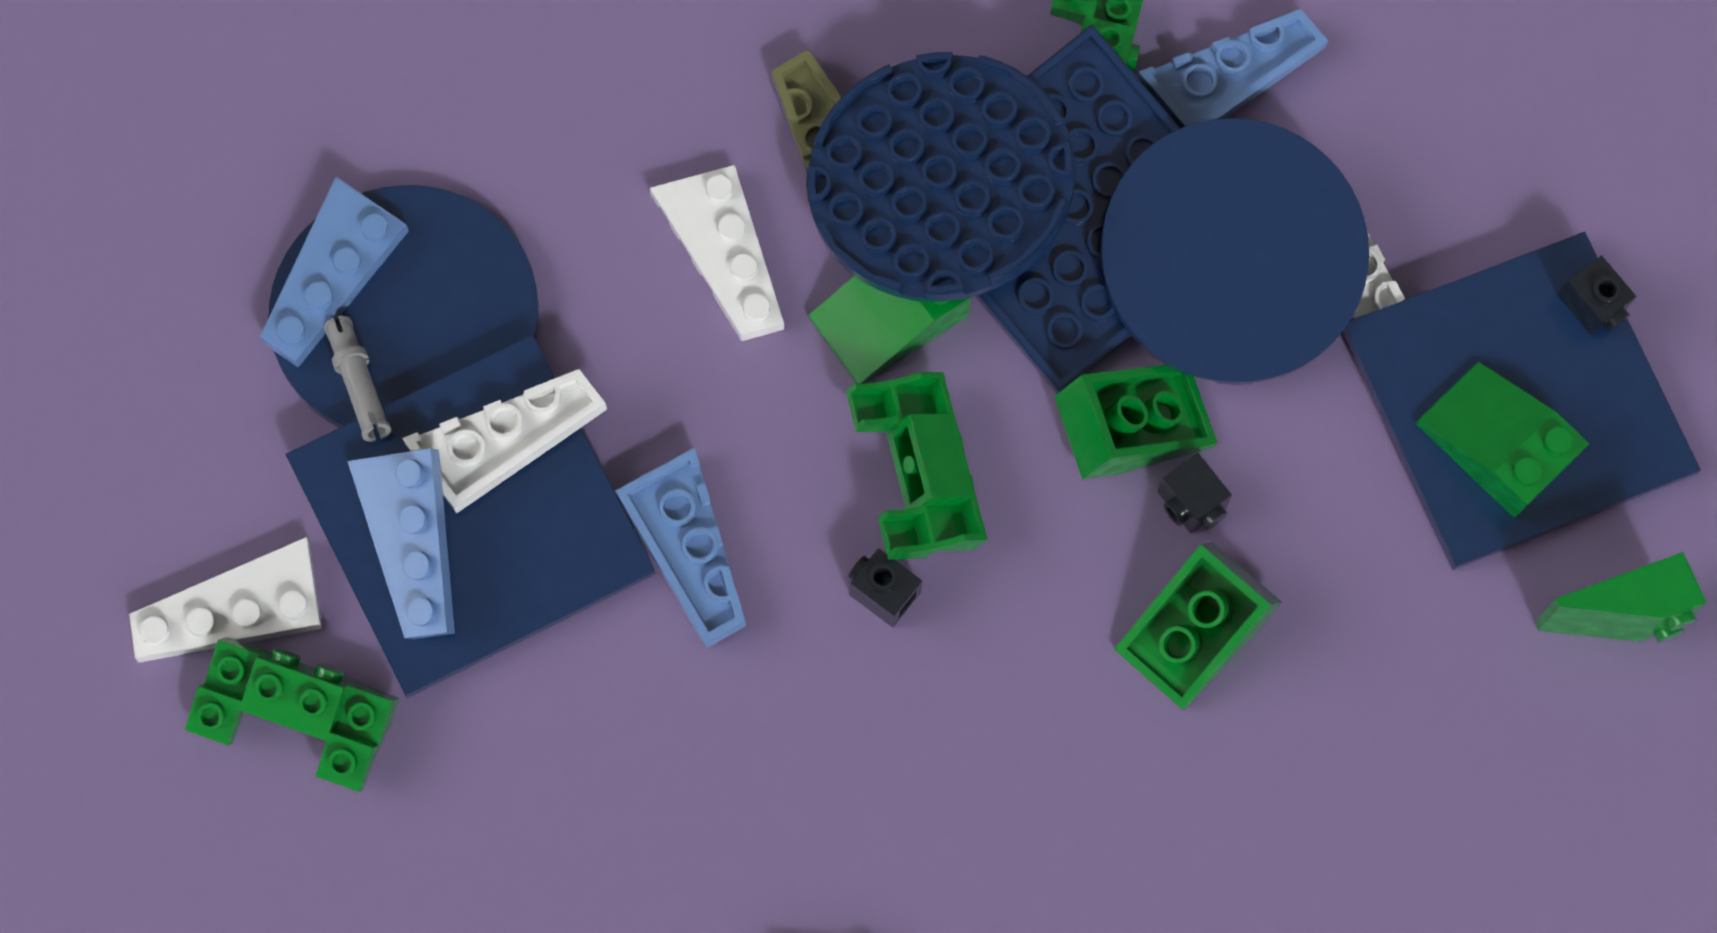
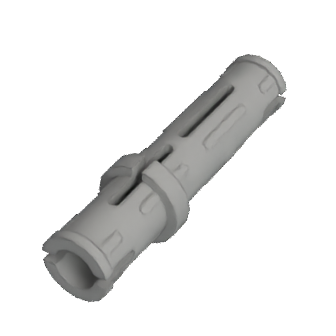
[324,316,391,442]

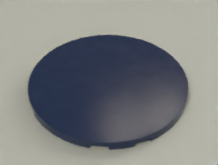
[806,52,1076,302]
[1100,118,1369,385]
[268,185,539,428]

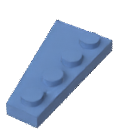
[1137,9,1328,128]
[260,177,409,367]
[615,447,746,648]
[347,448,455,639]

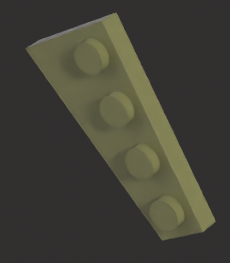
[771,49,842,173]

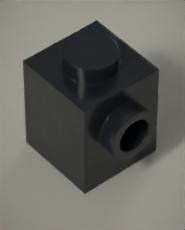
[1557,255,1637,336]
[1157,453,1232,533]
[848,548,922,628]

